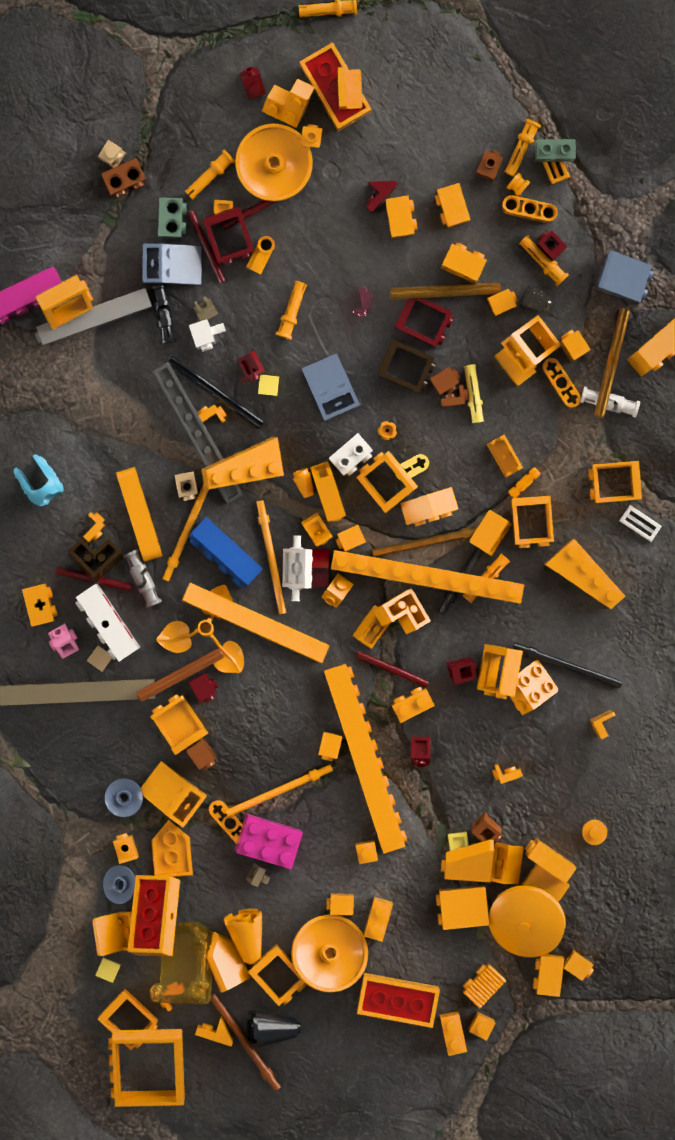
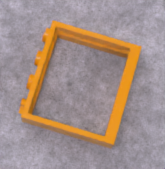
[108,1029,185,1107]

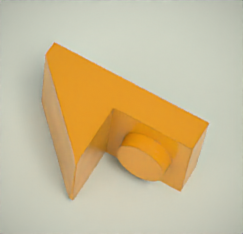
[195,1016,233,1047]

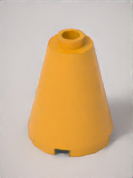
[224,909,262,965]

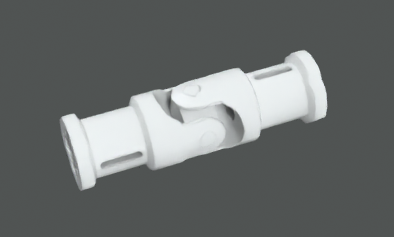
[580,386,640,417]

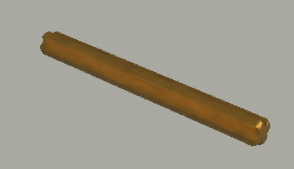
[389,282,501,300]
[594,308,630,418]

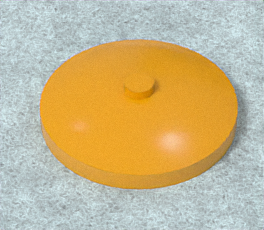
[236,124,313,202]
[489,885,566,957]
[291,915,368,992]

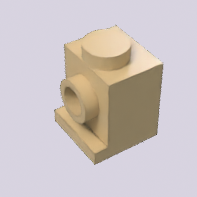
[98,140,126,168]
[175,471,198,501]

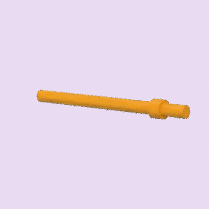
[162,483,209,581]
[256,500,286,614]
[225,764,333,817]

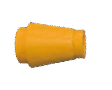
[293,468,314,498]

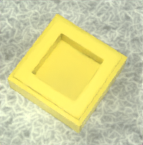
[258,375,279,396]
[448,831,469,851]
[95,957,121,983]

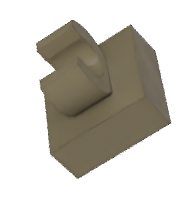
[193,296,218,321]
[246,862,270,887]

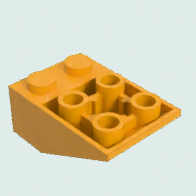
[141,761,207,828]

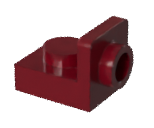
[411,737,431,768]

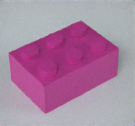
[235,813,303,869]

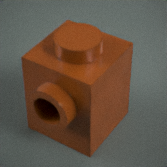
[476,150,503,181]
[429,367,460,396]

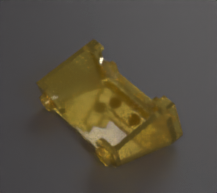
[150,921,213,1005]

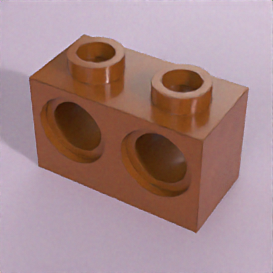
[101,158,146,198]
[186,737,216,770]

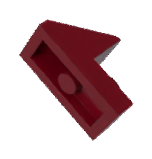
[366,181,398,214]
[311,549,329,587]

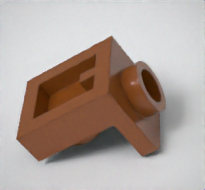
[441,385,468,407]

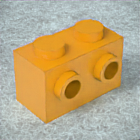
[392,686,435,723]

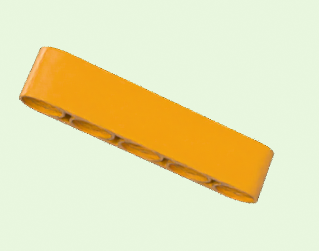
[116,467,163,562]

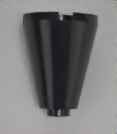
[247,1010,301,1049]

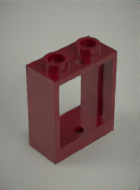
[203,206,254,265]
[394,298,454,348]

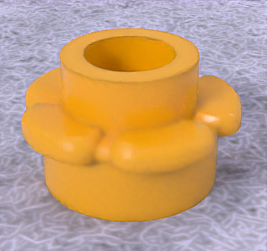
[378,421,397,440]

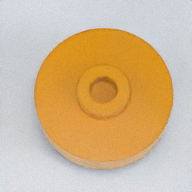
[582,819,607,845]

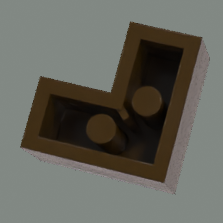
[68,538,123,584]

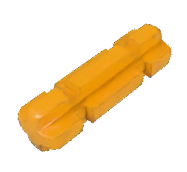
[508,467,540,499]

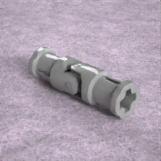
[123,549,162,608]

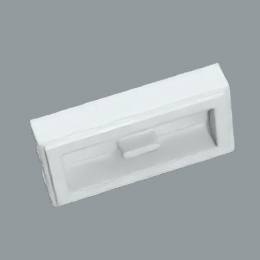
[619,505,662,542]

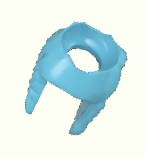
[14,455,64,506]

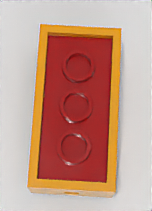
[299,42,372,132]
[128,875,180,957]
[357,973,440,1028]

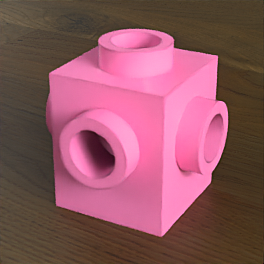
[48,624,79,659]

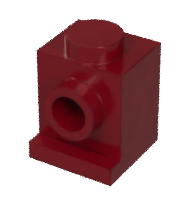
[537,230,567,261]
[446,657,478,685]

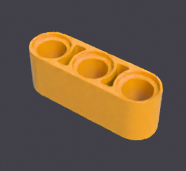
[502,196,558,223]

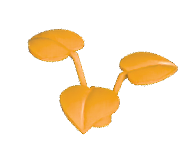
[157,585,244,674]

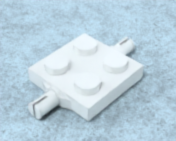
[282,536,313,601]

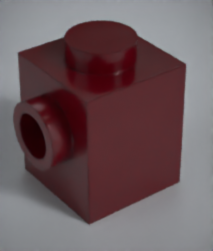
[189,673,218,703]

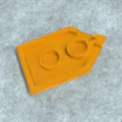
[151,820,193,877]
[206,932,251,993]

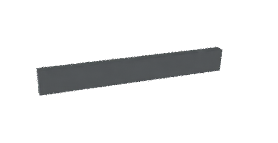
[151,361,244,504]

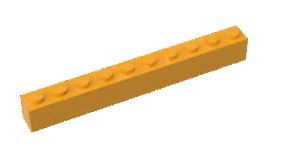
[331,550,524,603]
[324,663,408,854]

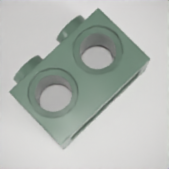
[535,139,576,162]
[158,198,187,239]

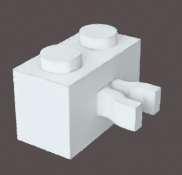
[189,319,226,352]

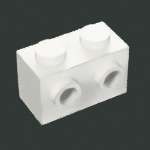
[329,433,373,476]

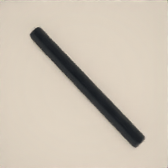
[168,356,264,429]

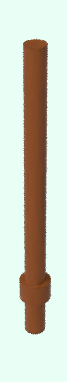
[209,993,281,1091]

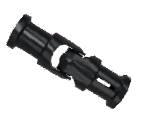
[150,284,177,344]

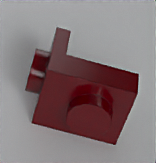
[239,67,266,100]
[237,350,265,383]

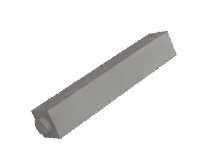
[35,288,153,346]

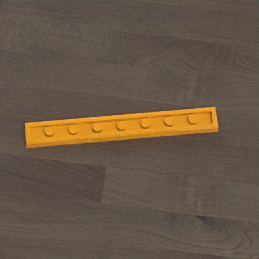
[182,583,330,663]

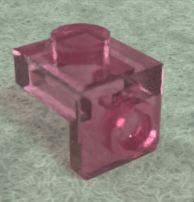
[352,287,373,317]

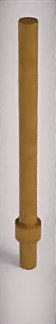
[372,527,478,557]

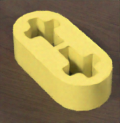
[395,454,429,480]

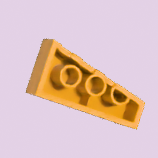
[627,318,675,377]
[201,437,284,489]
[544,539,625,609]

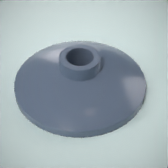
[105,779,143,817]
[103,865,135,904]

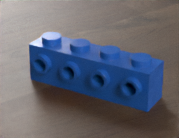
[188,517,263,589]

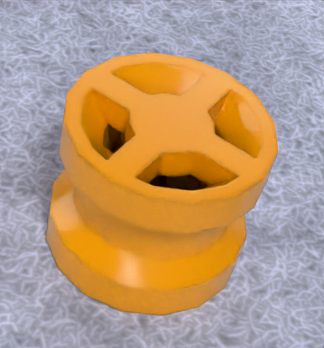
[506,173,530,197]

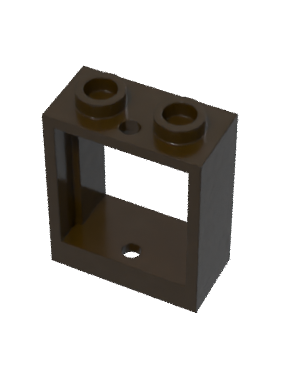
[377,339,436,394]

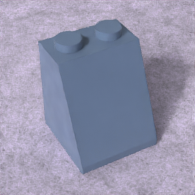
[595,250,654,304]

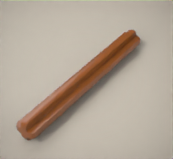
[136,648,224,702]

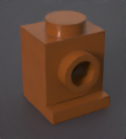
[471,812,502,843]

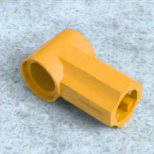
[246,236,275,275]

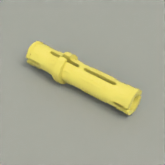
[463,364,484,423]

